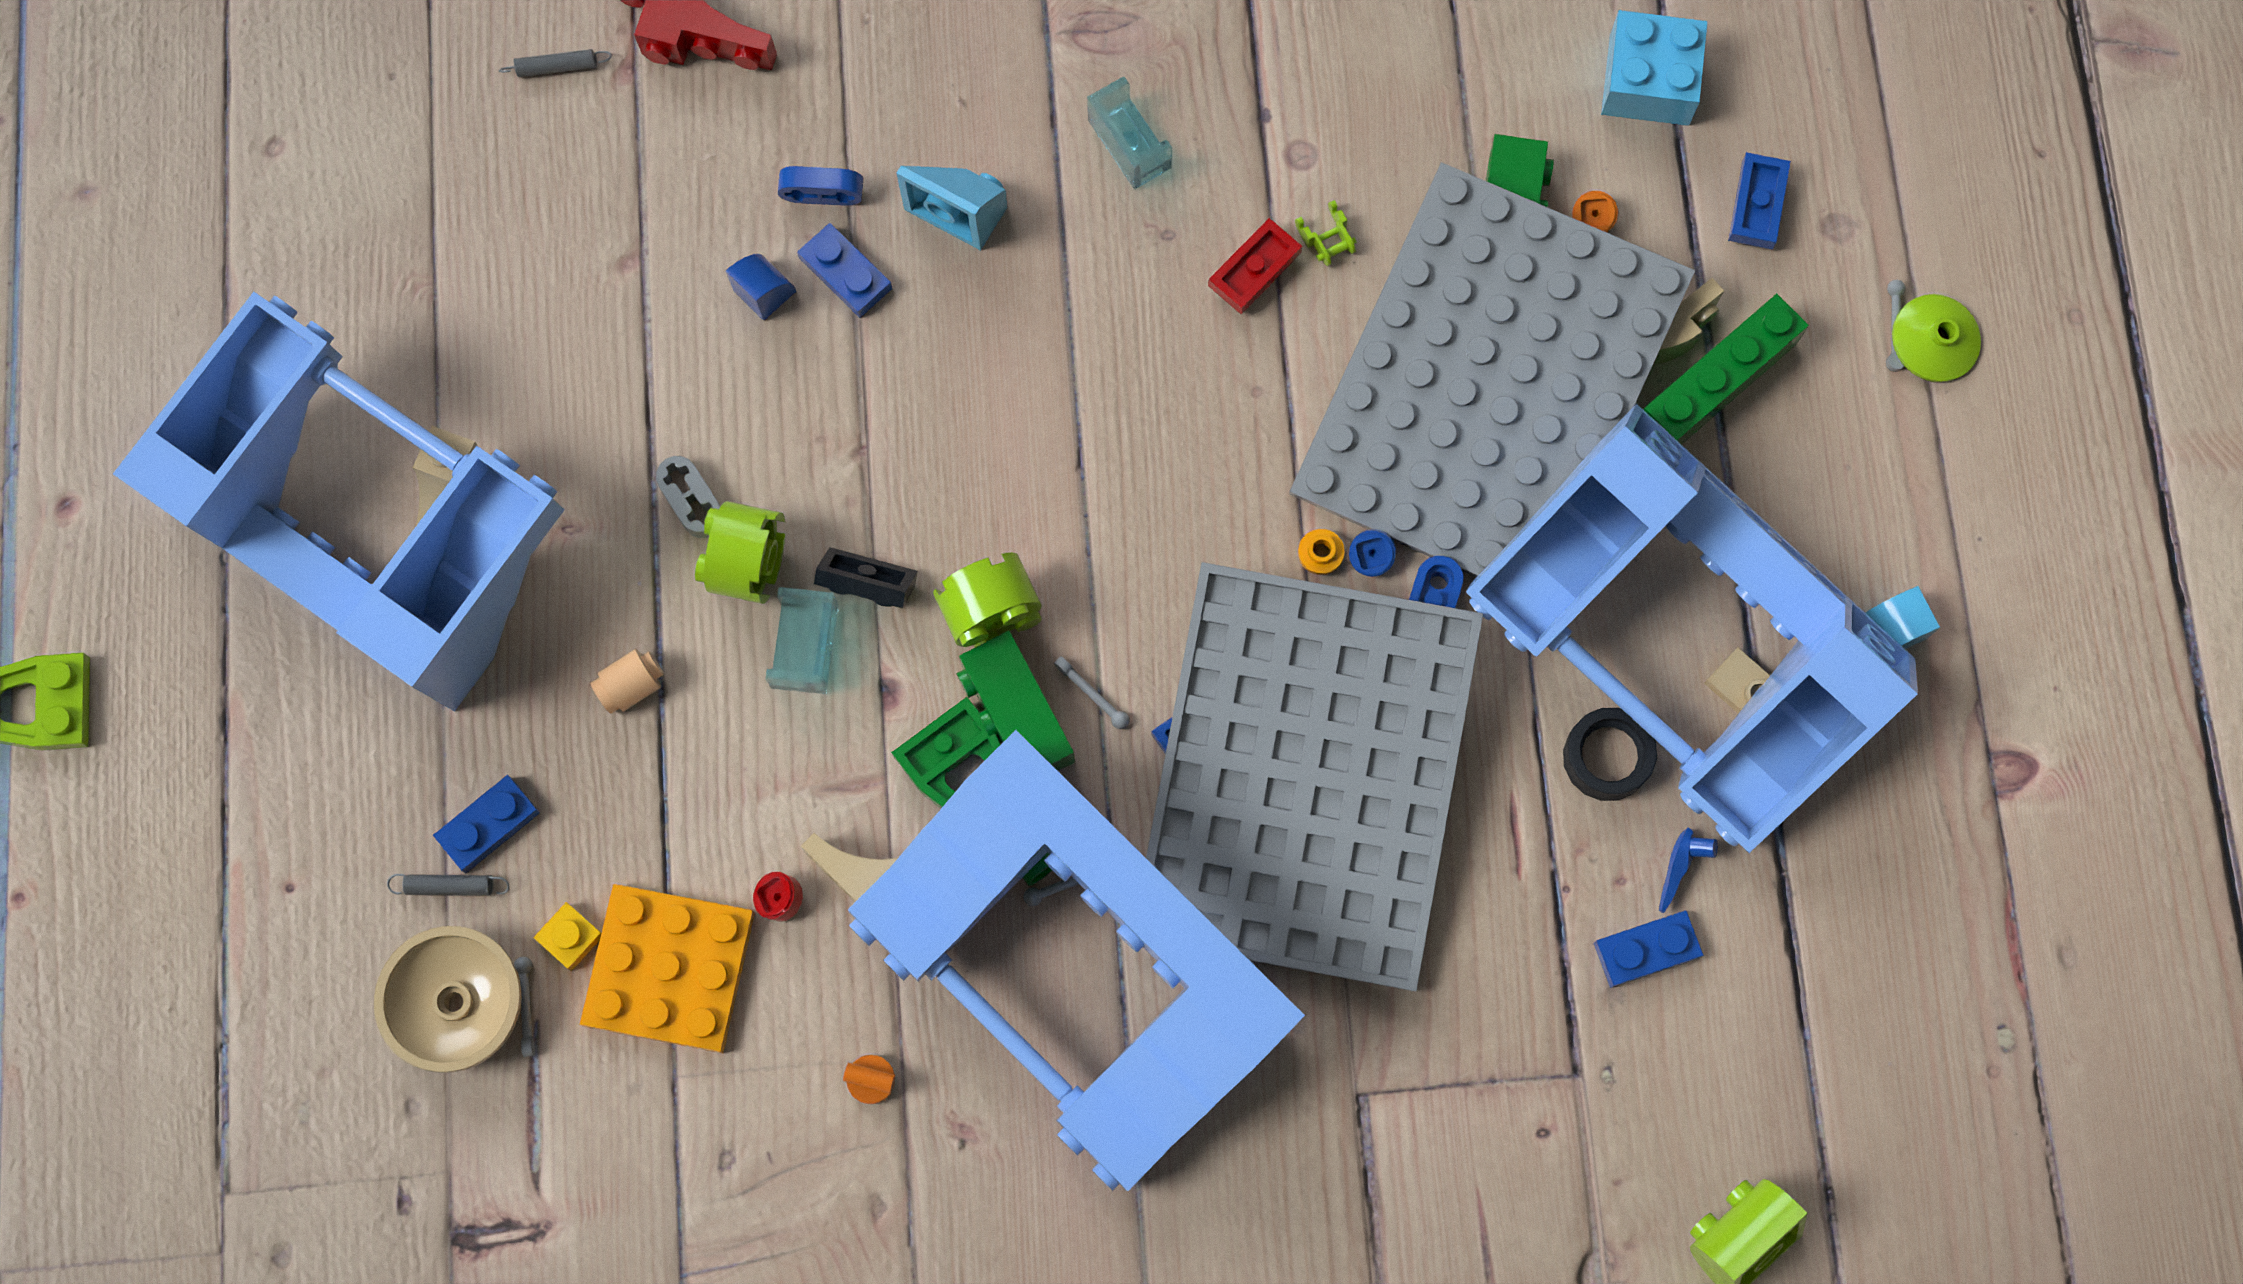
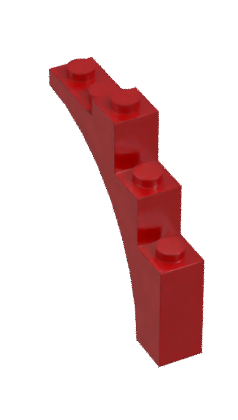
[620,0,777,71]

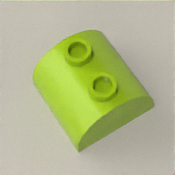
[1690,1179,1808,1284]

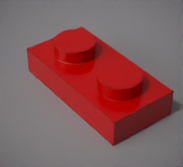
[1208,218,1302,314]

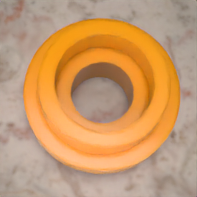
[1298,529,1345,575]

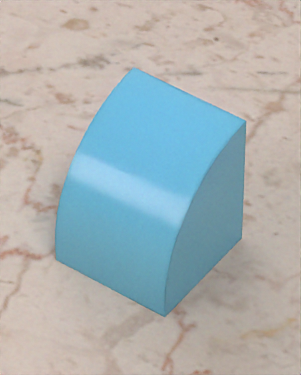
[1865,586,1940,649]

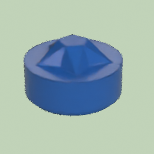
[1349,529,1396,577]

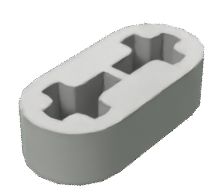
[656,456,720,538]

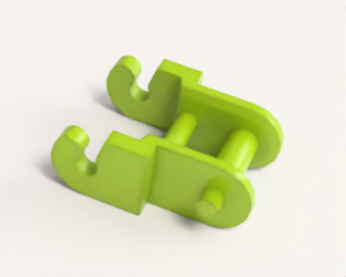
[1295,200,1357,266]

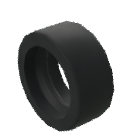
[1563,707,1658,801]

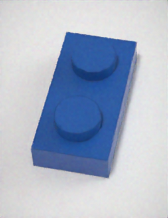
[1728,152,1791,250]
[797,223,893,318]
[433,774,540,874]
[1593,910,1704,988]

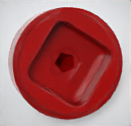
[753,872,803,922]

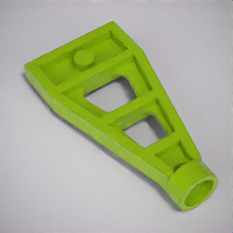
[0,652,90,751]

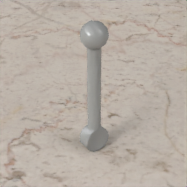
[1886,279,1906,372]
[1054,656,1130,729]
[1023,877,1079,906]
[514,957,535,1057]

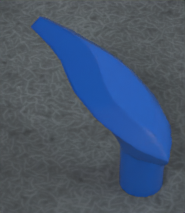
[1659,827,1718,913]

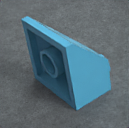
[896,166,1008,251]

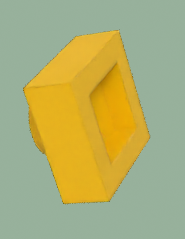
[533,902,601,971]

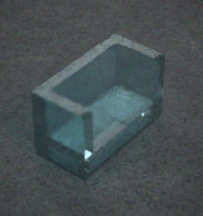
[1087,77,1172,190]
[765,587,839,694]

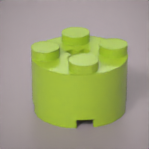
[695,501,785,604]
[933,552,1042,648]

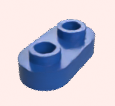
[1409,556,1463,608]

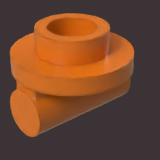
[843,1055,896,1104]

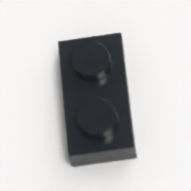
[814,547,918,608]

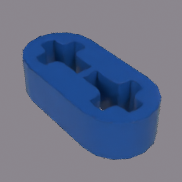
[777,166,864,206]

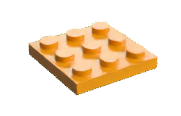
[579,884,755,1054]

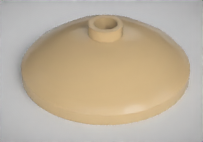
[374,926,522,1073]

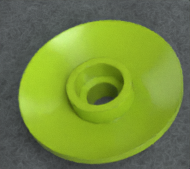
[1892,294,1981,383]

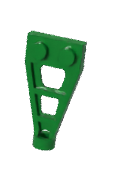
[891,697,1053,886]

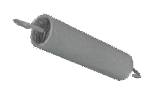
[499,49,612,77]
[387,874,510,896]

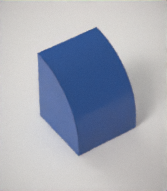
[726,254,797,321]

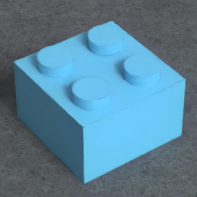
[1601,10,1708,126]

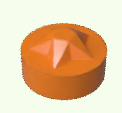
[1572,191,1619,233]

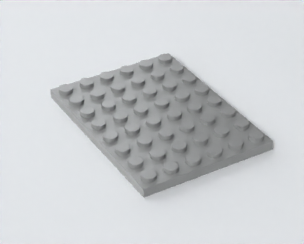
[1289,162,1695,577]
[1146,562,1483,991]

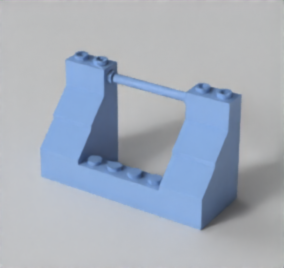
[113,292,565,712]
[1466,404,1918,853]
[848,730,1305,1191]

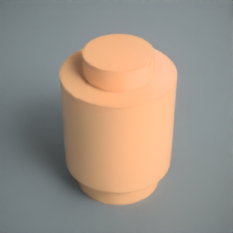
[590,648,664,714]

